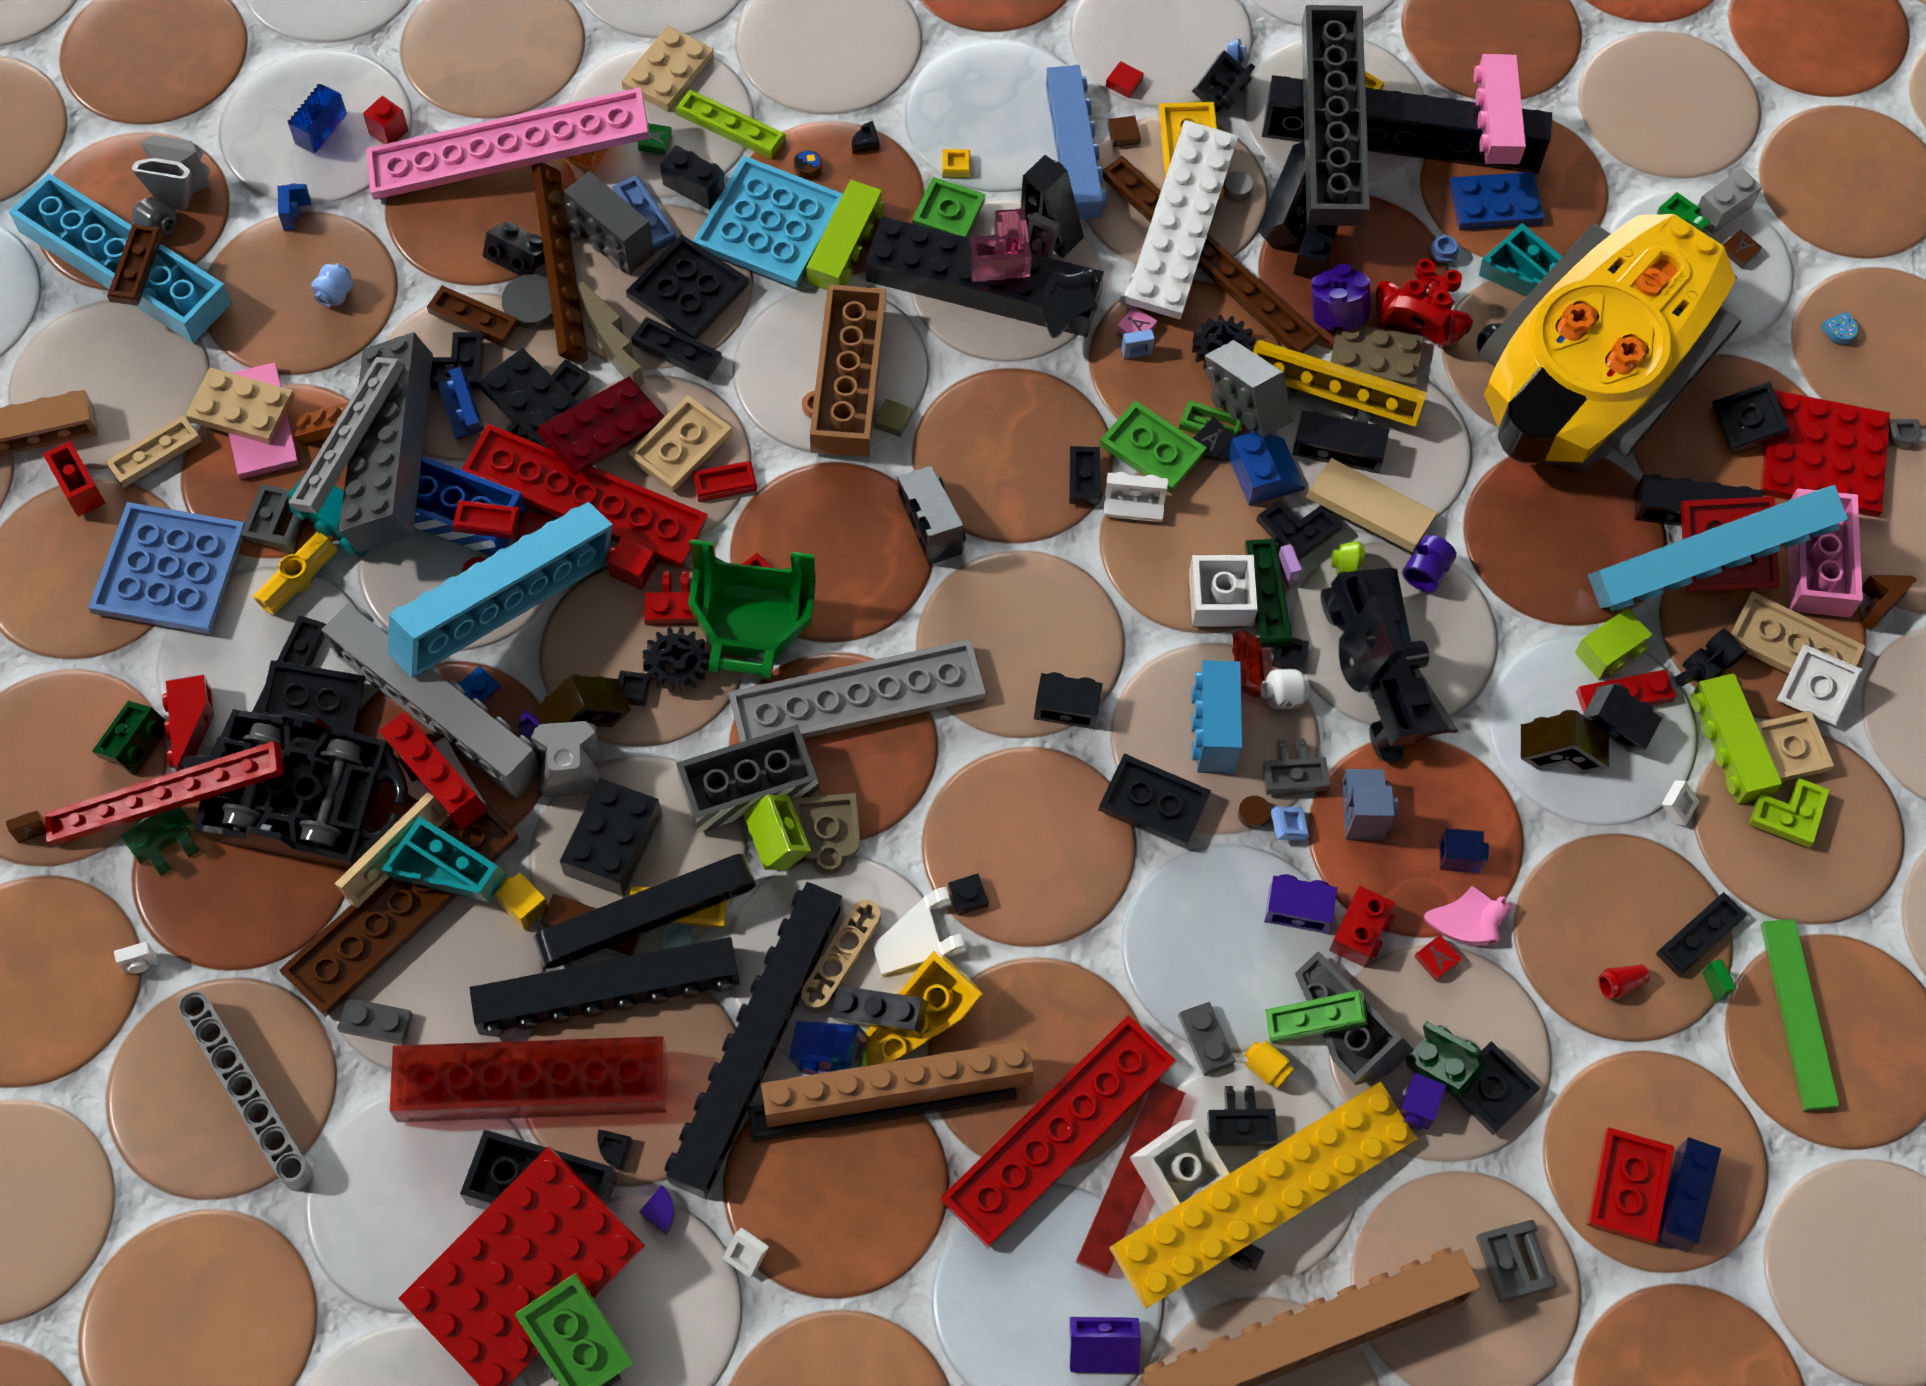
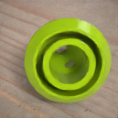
[1331,541,1365,575]

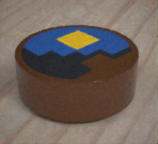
[793,150,822,179]

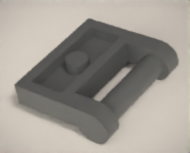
[240,484,304,554]
[1476,1220,1558,1303]

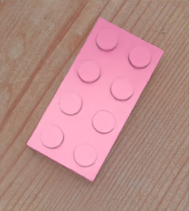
[1788,488,1863,618]

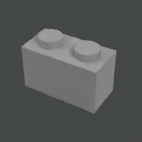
[1697,168,1763,234]

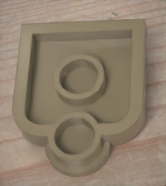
[792,793,860,876]

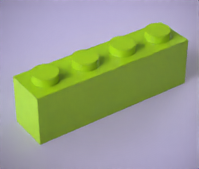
[806,179,885,290]
[1691,673,1782,804]

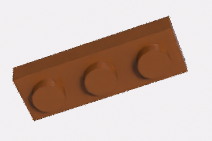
[293,402,349,444]

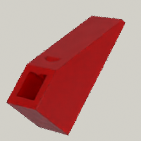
[162,674,214,771]

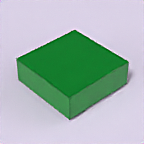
[1702,959,1736,1002]

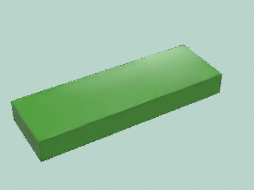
[1265,990,1368,1044]

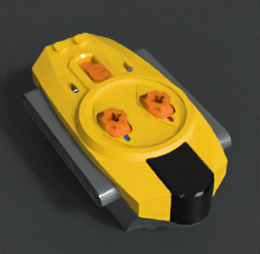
[1478,214,1742,474]

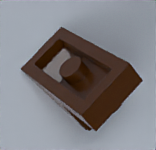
[1861,575,1917,631]

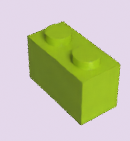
[1575,608,1652,679]
[743,794,811,870]

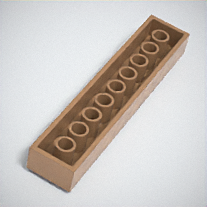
[1137,1247,1481,1386]

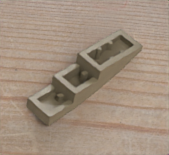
[578,281,644,387]

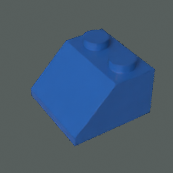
[1228,432,1305,505]

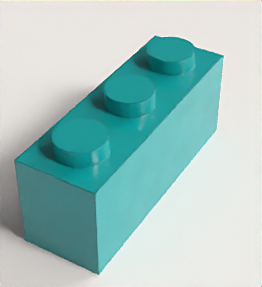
[288,475,369,558]

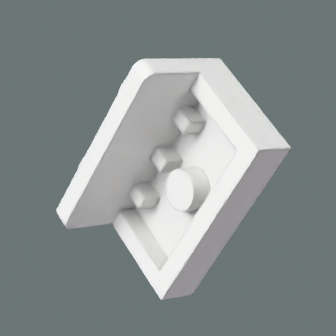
[1103,472,1168,522]

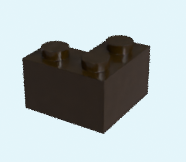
[534,674,631,727]
[1521,710,1610,774]

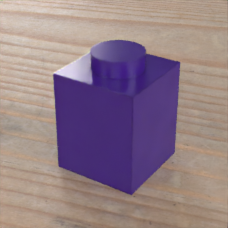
[1399,1073,1446,1130]

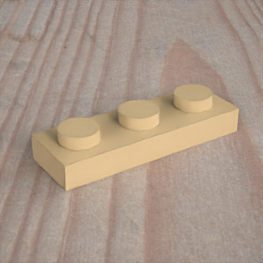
[105,415,202,488]

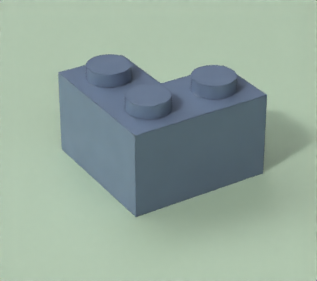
[1342,769,1399,840]

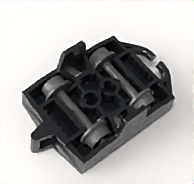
[182,709,408,869]

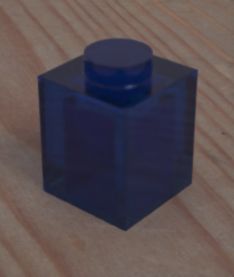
[1439,828,1489,873]

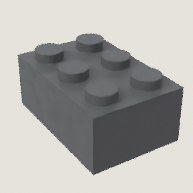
[564,171,654,275]
[1204,340,1293,437]

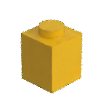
[495,872,548,931]

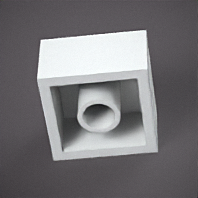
[1189,555,1258,627]
[1129,1119,1230,1214]

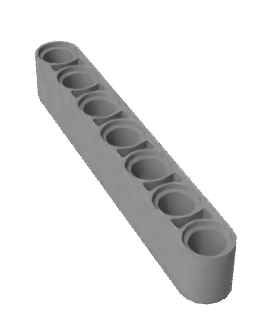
[178,991,313,1191]

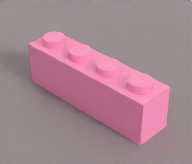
[1474,54,1526,164]

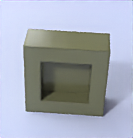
[874,398,913,437]

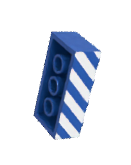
[414,456,526,556]

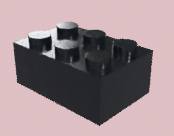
[560,778,662,897]

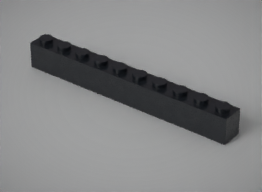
[664,882,843,1199]

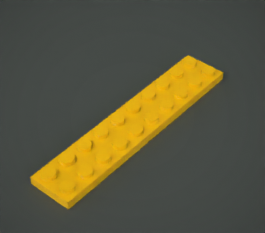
[1109,1081,1417,1309]

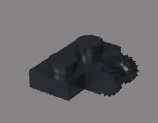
[1207,1086,1278,1146]

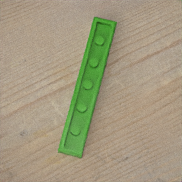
[1760,919,1839,1112]

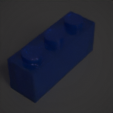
[1657,1137,1722,1253]

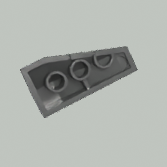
[1295,951,1414,1086]

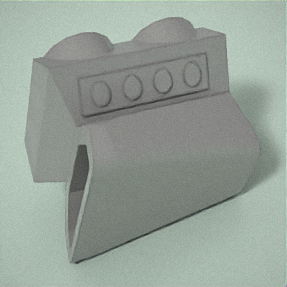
[132,135,210,211]
[531,721,602,797]

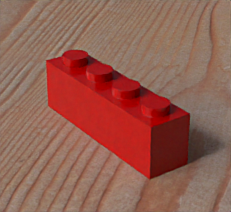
[379,711,487,830]

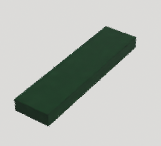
[1245,539,1293,648]

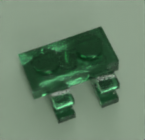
[121,807,200,876]

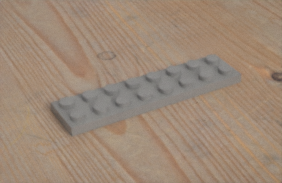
[729,639,986,742]

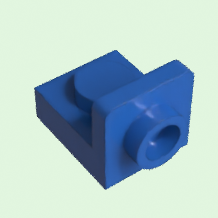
[277,183,311,231]

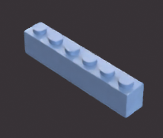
[1046,65,1107,220]

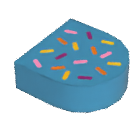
[1821,311,1858,345]

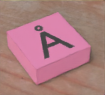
[1117,306,1157,335]

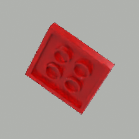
[1680,496,1780,592]

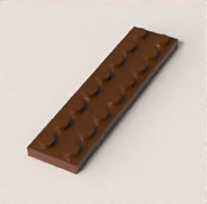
[279,799,519,1017]

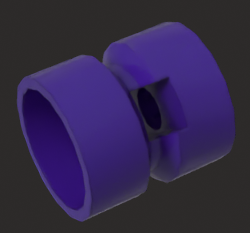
[1402,535,1457,593]

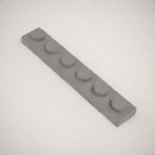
[289,357,404,513]

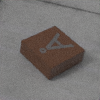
[1723,230,1762,268]
[6,810,46,843]

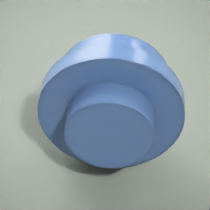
[1227,39,1247,65]
[1430,235,1459,263]

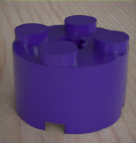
[1311,264,1371,331]

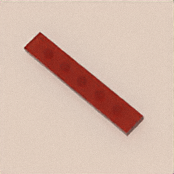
[1076,1080,1185,1277]

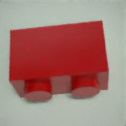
[43,440,106,517]

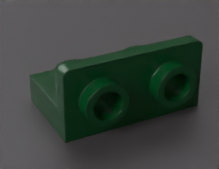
[92,700,166,775]
[1405,1021,1484,1097]

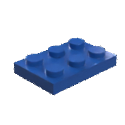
[1449,172,1544,230]

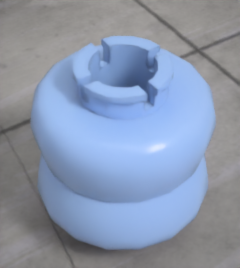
[311,263,354,307]

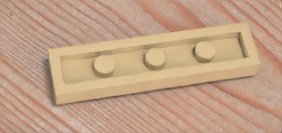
[334,793,449,908]

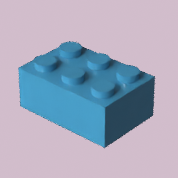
[1191,660,1242,773]

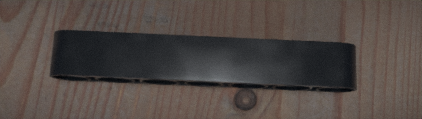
[533,854,756,969]

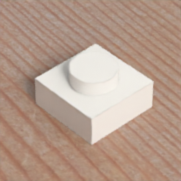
[1661,780,1700,825]
[114,941,158,974]
[722,1228,769,1278]

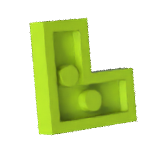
[1748,778,1830,848]

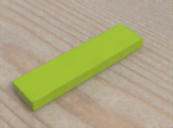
[675,90,786,159]

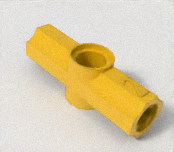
[253,532,338,615]

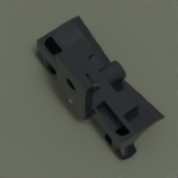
[1320,568,1459,762]

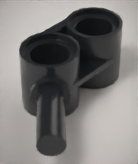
[1675,628,1748,686]

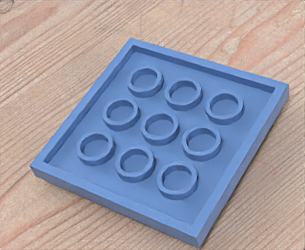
[88,502,245,634]

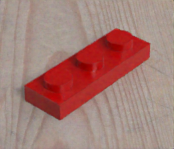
[1576,669,1676,714]

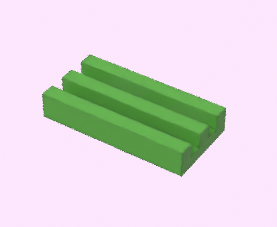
[1179,400,1243,445]

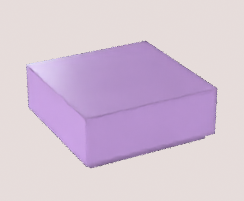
[1278,544,1302,587]

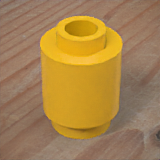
[1244,1040,1294,1089]

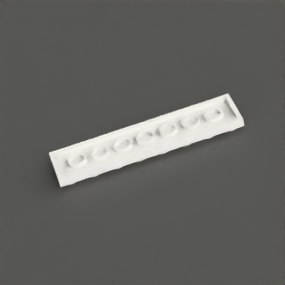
[1125,120,1238,320]

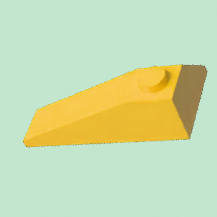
[852,951,983,1065]

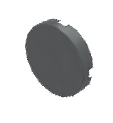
[502,274,553,328]

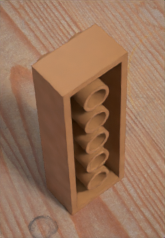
[810,284,886,458]

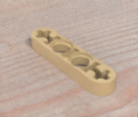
[801,899,881,1013]

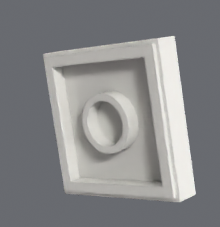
[1777,644,1863,726]

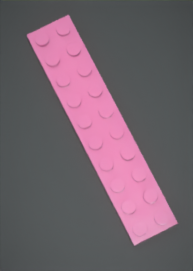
[366,87,650,200]

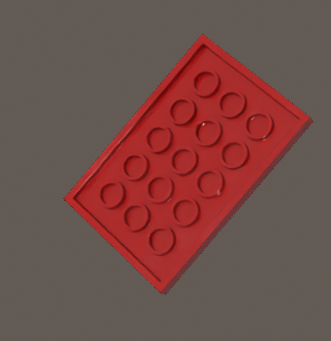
[398,1147,646,1386]

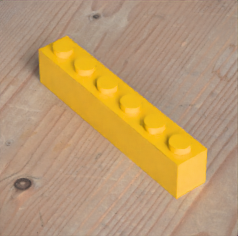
[1253,340,1427,427]

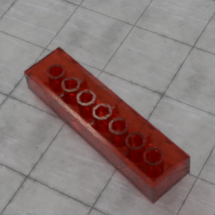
[389,1036,667,1123]

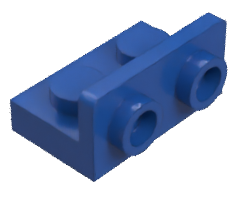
[438,367,484,439]

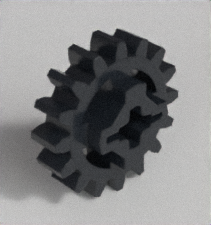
[1192,315,1256,370]
[643,627,710,693]

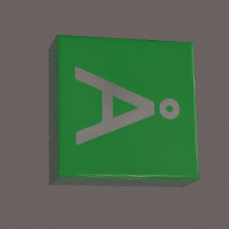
[638,123,672,155]

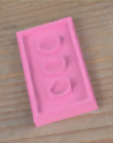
[229,362,299,480]

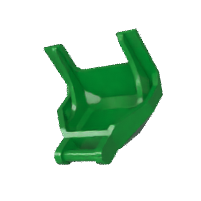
[688,540,816,680]

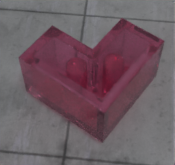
[969,208,1032,282]

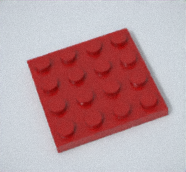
[1760,390,1890,518]

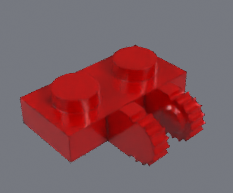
[644,571,698,625]

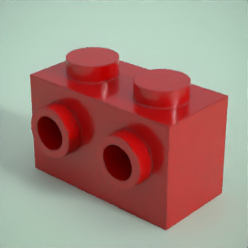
[1329,885,1396,967]

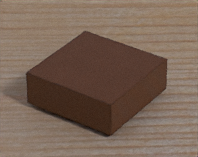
[1107,115,1141,147]

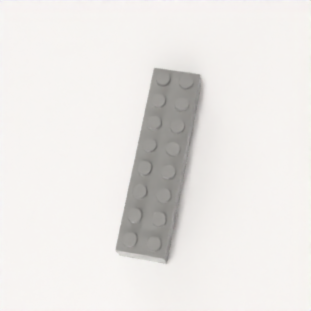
[321,603,541,800]

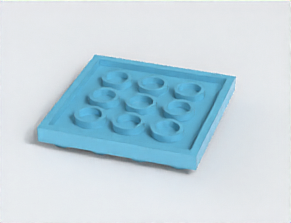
[693,155,843,288]

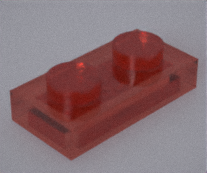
[1232,630,1265,698]

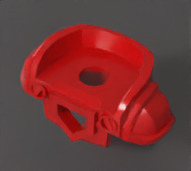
[1376,258,1473,349]

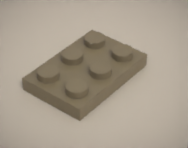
[1330,325,1424,388]

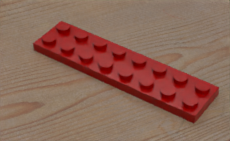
[462,423,708,568]
[940,1015,1176,1249]

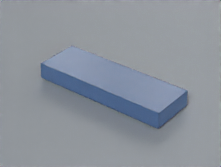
[612,175,677,252]

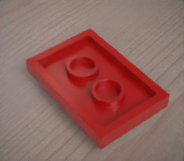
[1587,1127,1674,1245]

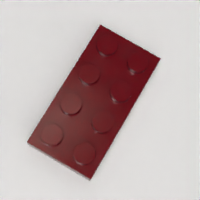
[537,376,665,476]

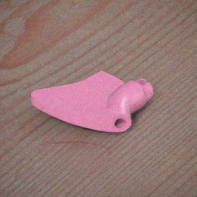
[1424,886,1512,946]

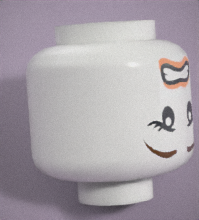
[1261,669,1310,710]

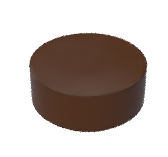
[1238,795,1271,829]

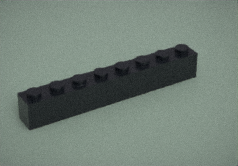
[469,937,740,1036]

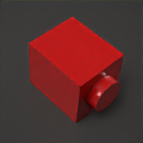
[363,96,409,144]
[606,538,657,590]

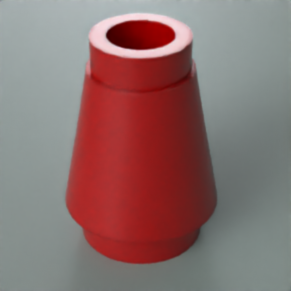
[1598,964,1650,1000]

